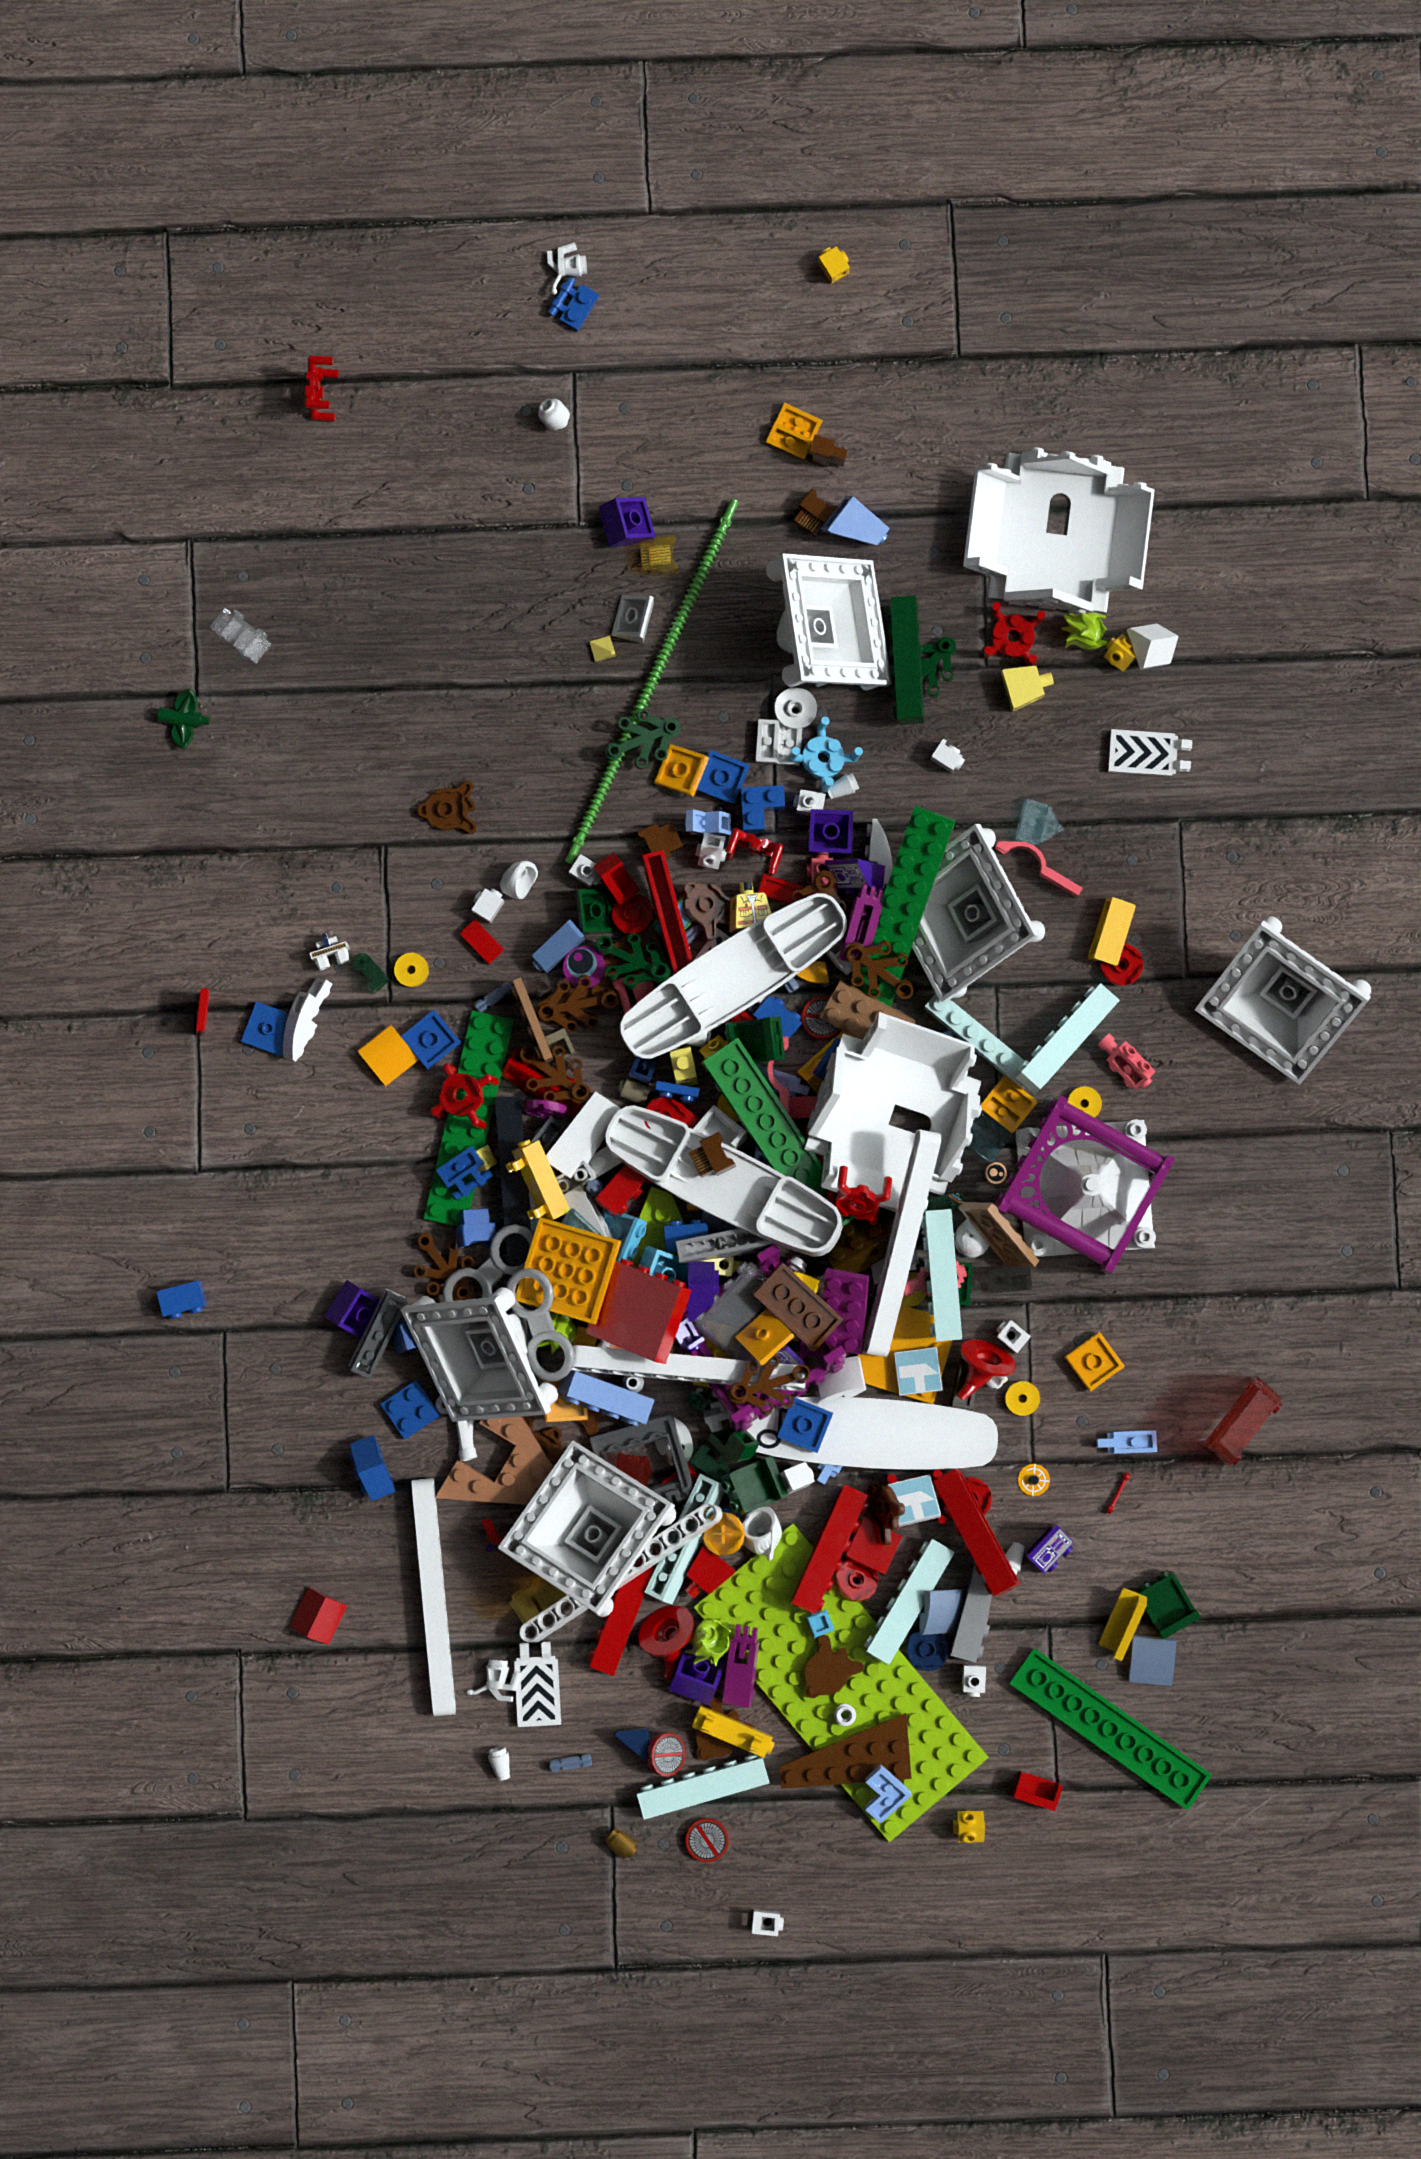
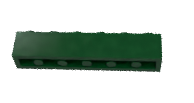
[887,595,925,726]

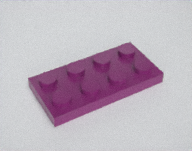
[823,1268,869,1355]

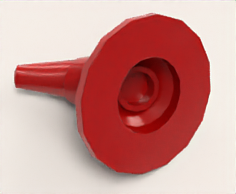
[957,1339,1016,1401]
[638,1606,695,1680]

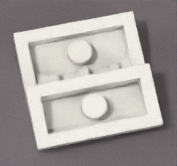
[756,719,803,766]
[818,1356,866,1405]

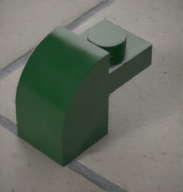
[708,1430,760,1465]

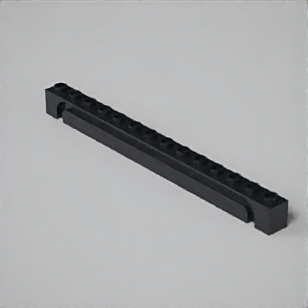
[491,1096,542,1387]

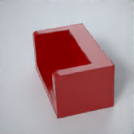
[593,852,640,905]
[1012,1771,1063,1811]

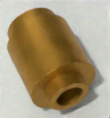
[605,1828,638,1859]

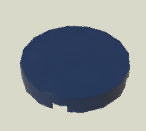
[906,1629,949,1672]

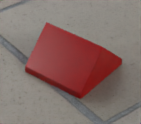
[290,1587,348,1645]

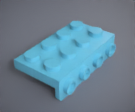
[601,1209,647,1261]

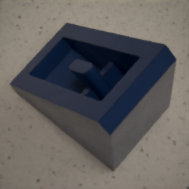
[628,1055,660,1086]
[615,1727,650,1763]

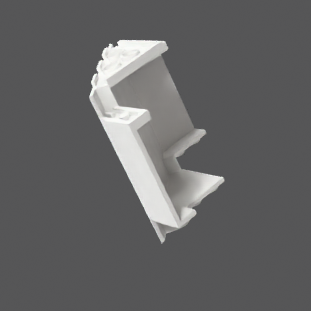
[963,447,1155,613]
[804,1012,982,1212]

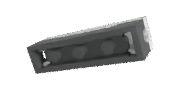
[349,1288,408,1379]

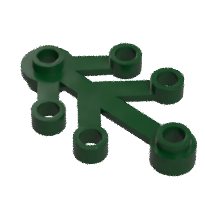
[920,637,956,698]
[604,709,681,770]
[596,933,671,989]

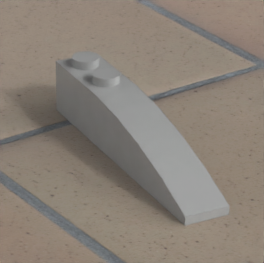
[676,1229,783,1263]
[949,1562,992,1663]

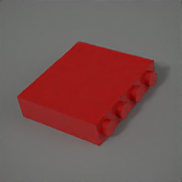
[586,1258,692,1364]

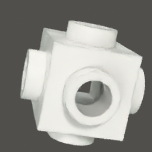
[695,832,726,869]

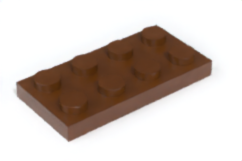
[751,1261,843,1352]

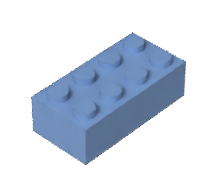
[557,1370,654,1426]

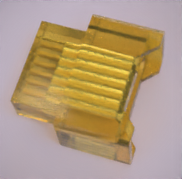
[640,535,679,575]

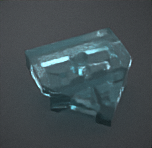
[1014,799,1064,846]

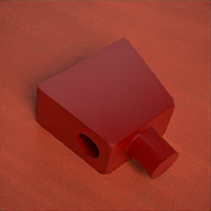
[685,1544,736,1598]

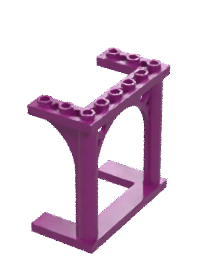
[993,1095,1175,1275]
[682,1244,846,1432]

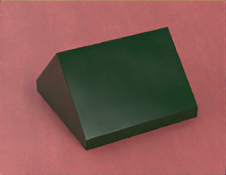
[575,889,614,936]

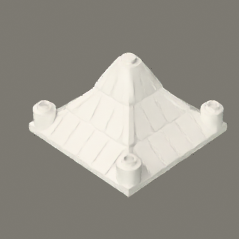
[766,553,892,691]
[884,824,1045,1003]
[1195,916,1371,1085]
[1015,1119,1156,1257]
[401,1287,558,1422]
[498,1440,676,1617]

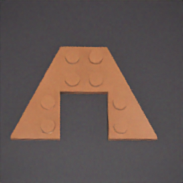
[436,1416,554,1505]

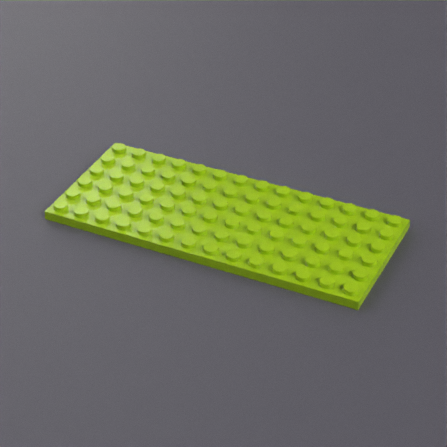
[694,1523,989,1842]

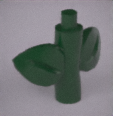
[158,689,210,749]

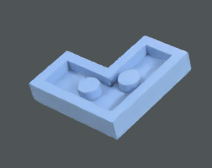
[865,1764,912,1823]

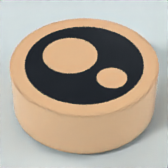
[985,1162,1007,1184]

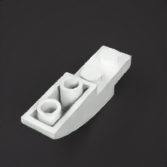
[865,819,893,904]
[283,977,332,1061]
[556,1146,622,1195]

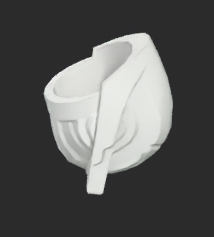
[742,1507,782,1561]

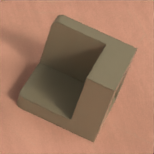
[545,1028,575,1058]

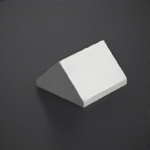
[611,595,654,644]
[1127,624,1179,669]

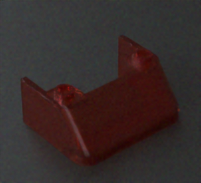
[1197,1376,1283,1466]

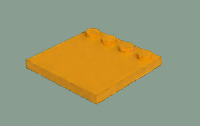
[516,1217,621,1325]
[858,1303,953,1404]

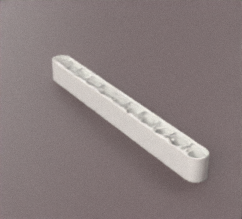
[864,1129,941,1357]
[571,1345,805,1391]
[412,1478,456,1717]
[520,1503,722,1642]

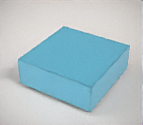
[806,1609,835,1638]

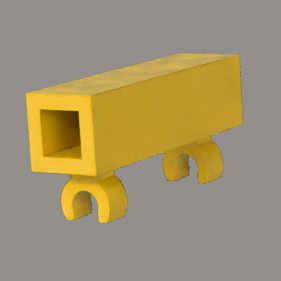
[505,1139,570,1220]
[692,1705,775,1758]

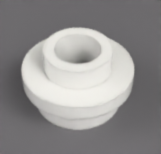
[786,1256,807,1274]
[834,1704,856,1726]

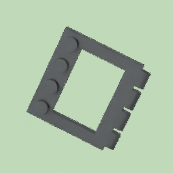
[590,1414,694,1504]

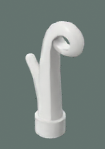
[436,1396,477,1461]

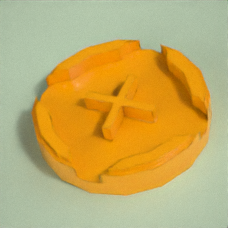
[703,1512,745,1556]

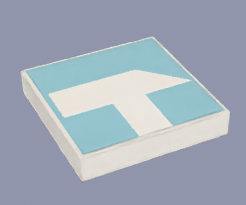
[894,1347,943,1396]
[888,1474,941,1527]

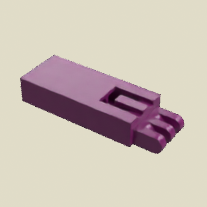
[838,883,884,967]
[722,1624,759,1708]

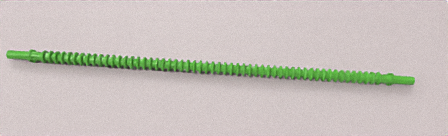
[565,499,739,865]

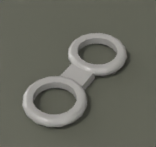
[443,1224,534,1302]
[506,1268,575,1381]

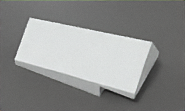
[546,1092,621,1178]

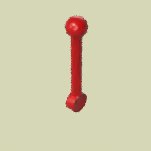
[1106,1472,1131,1514]

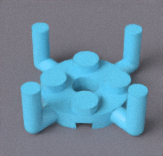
[788,717,863,792]

